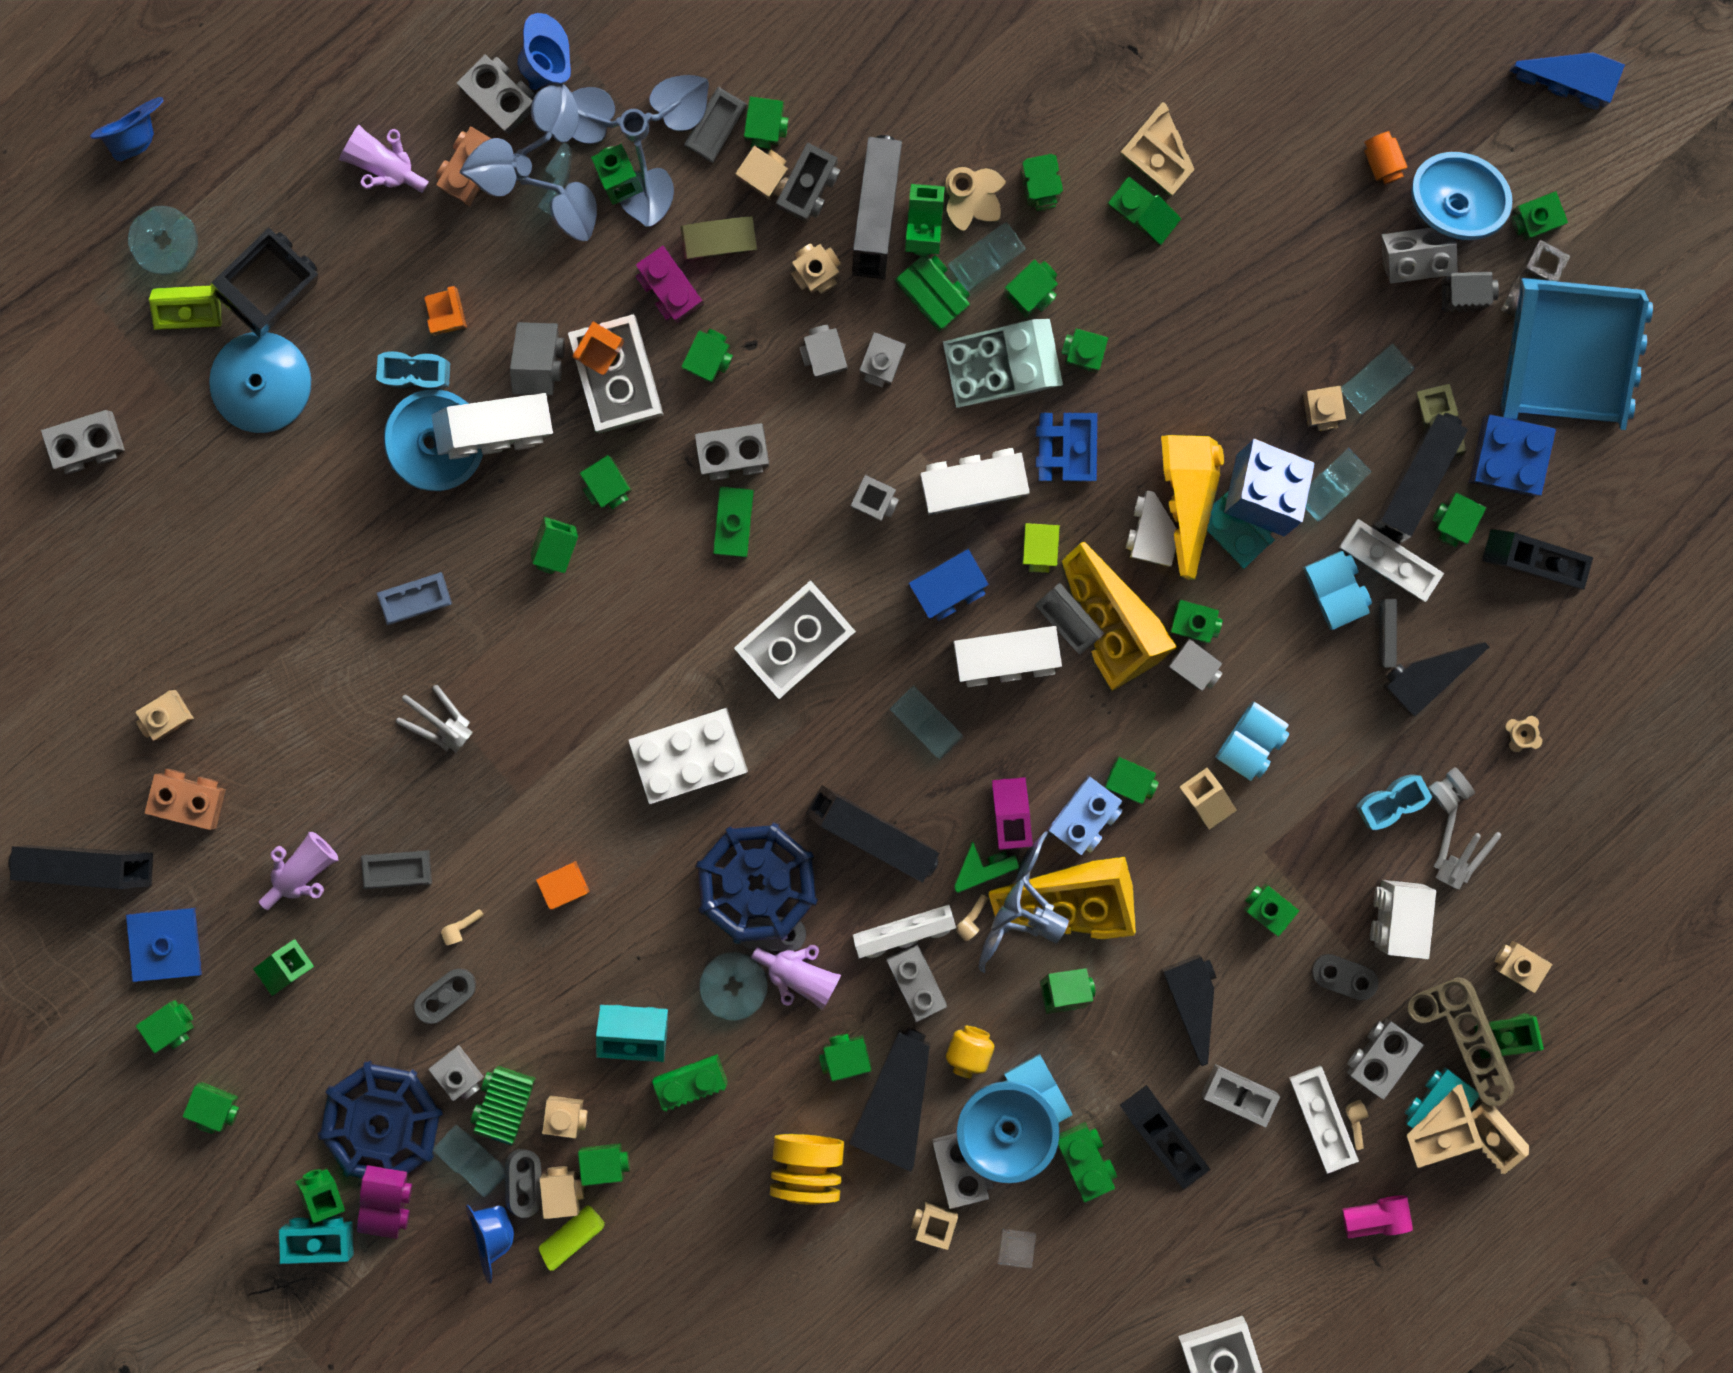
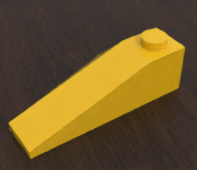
[1161,435,1224,580]
[1062,542,1176,690]
[989,857,1136,939]

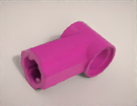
[1342,1195,1413,1239]

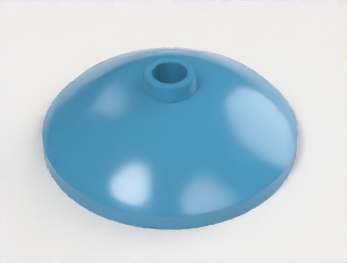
[1411,152,1512,240]
[209,332,311,433]
[383,389,483,491]
[957,1081,1059,1183]

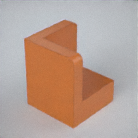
[425,286,467,336]
[572,321,625,375]
[536,861,590,909]

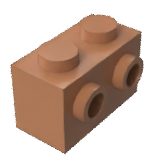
[435,126,491,207]
[144,769,226,830]

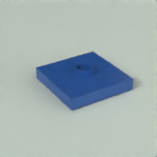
[126,908,202,982]

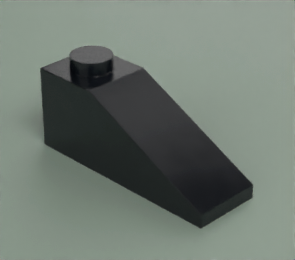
[1482,529,1593,590]
[1383,642,1490,717]
[1162,954,1217,1066]
[1120,1085,1211,1189]

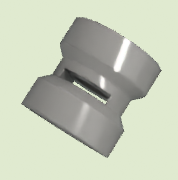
[1428,767,1475,814]

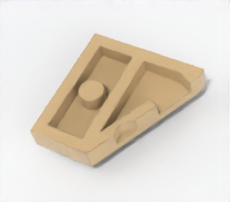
[1120,102,1194,197]

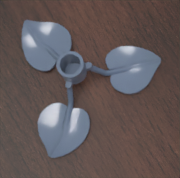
[571,75,709,227]
[460,83,597,241]
[978,831,1069,973]

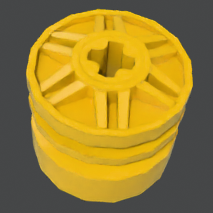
[770,1134,844,1205]

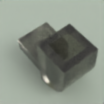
[1500,240,1570,317]

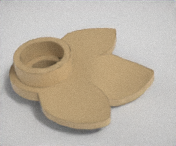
[945,167,1006,231]

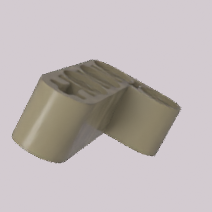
[1408,977,1515,1107]

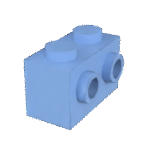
[1048,776,1123,855]

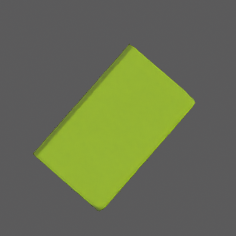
[149,286,222,330]
[539,1205,605,1271]

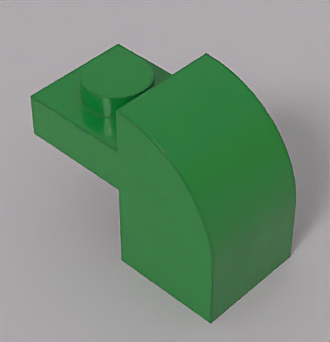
[905,184,945,256]

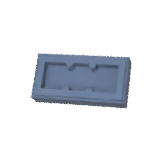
[377,572,453,625]

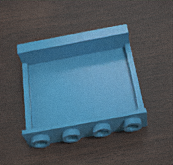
[1500,278,1653,430]

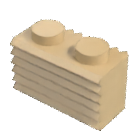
[1470,1098,1529,1174]

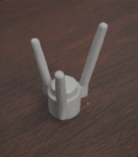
[396,685,473,753]
[1434,803,1501,890]

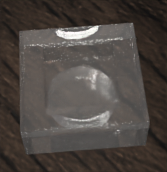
[998,1229,1036,1269]

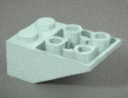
[943,319,1063,408]

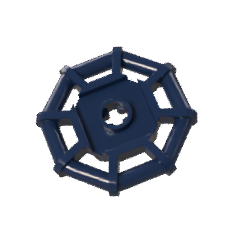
[695,823,818,945]
[317,1061,443,1179]

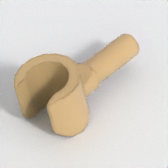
[956,894,989,941]
[441,909,484,945]
[1345,1100,1369,1150]

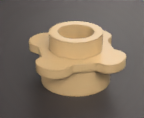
[1506,716,1542,752]

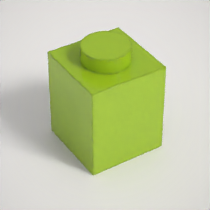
[1022,523,1060,573]

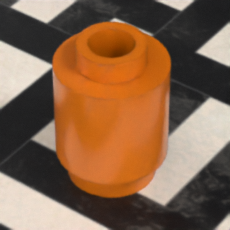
[1364,131,1408,185]

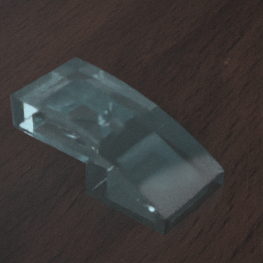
[538,142,572,217]
[948,222,1026,291]
[1341,343,1415,415]
[1305,447,1372,522]
[890,685,964,760]
[433,1125,505,1197]

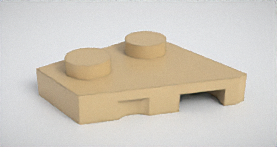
[1406,1084,1483,1169]

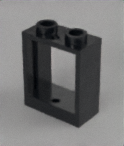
[211,228,318,338]

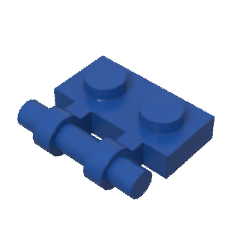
[1035,413,1098,482]

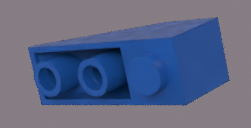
[1510,52,1625,109]

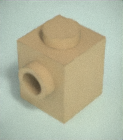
[735,146,789,200]
[1303,386,1346,431]
[136,690,194,741]
[1180,768,1237,830]
[1495,941,1552,993]
[542,1095,588,1138]
[540,1166,584,1219]
[911,1202,958,1250]

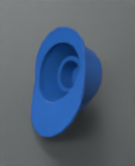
[517,13,571,90]
[90,97,163,161]
[466,1205,514,1284]

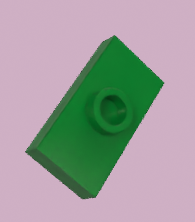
[713,487,754,557]

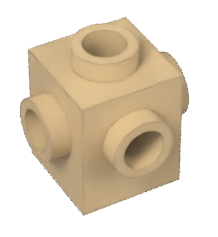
[791,243,841,294]

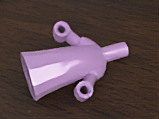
[339,125,429,193]
[259,832,338,910]
[751,945,841,1011]

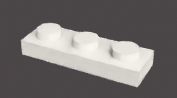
[1339,519,1444,602]
[853,905,956,958]
[1289,1066,1359,1174]

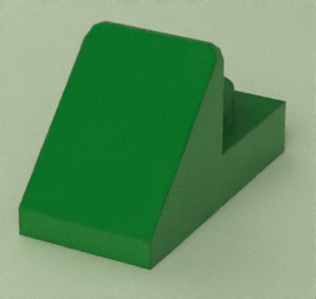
[1107,176,1182,246]
[954,841,1020,893]
[1474,1013,1544,1059]

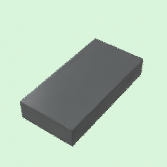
[684,87,747,164]
[1035,583,1105,655]
[1379,599,1397,667]
[361,850,432,889]

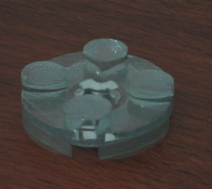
[128,206,198,275]
[700,952,768,1020]

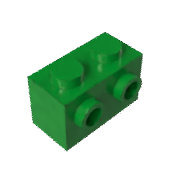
[1003,259,1058,318]
[1058,1122,1118,1203]

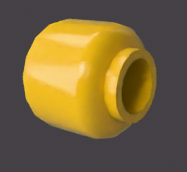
[946,1025,995,1079]

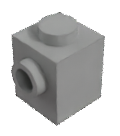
[799,325,848,379]
[860,332,906,388]
[851,475,899,522]
[1167,639,1223,691]
[428,1045,484,1101]

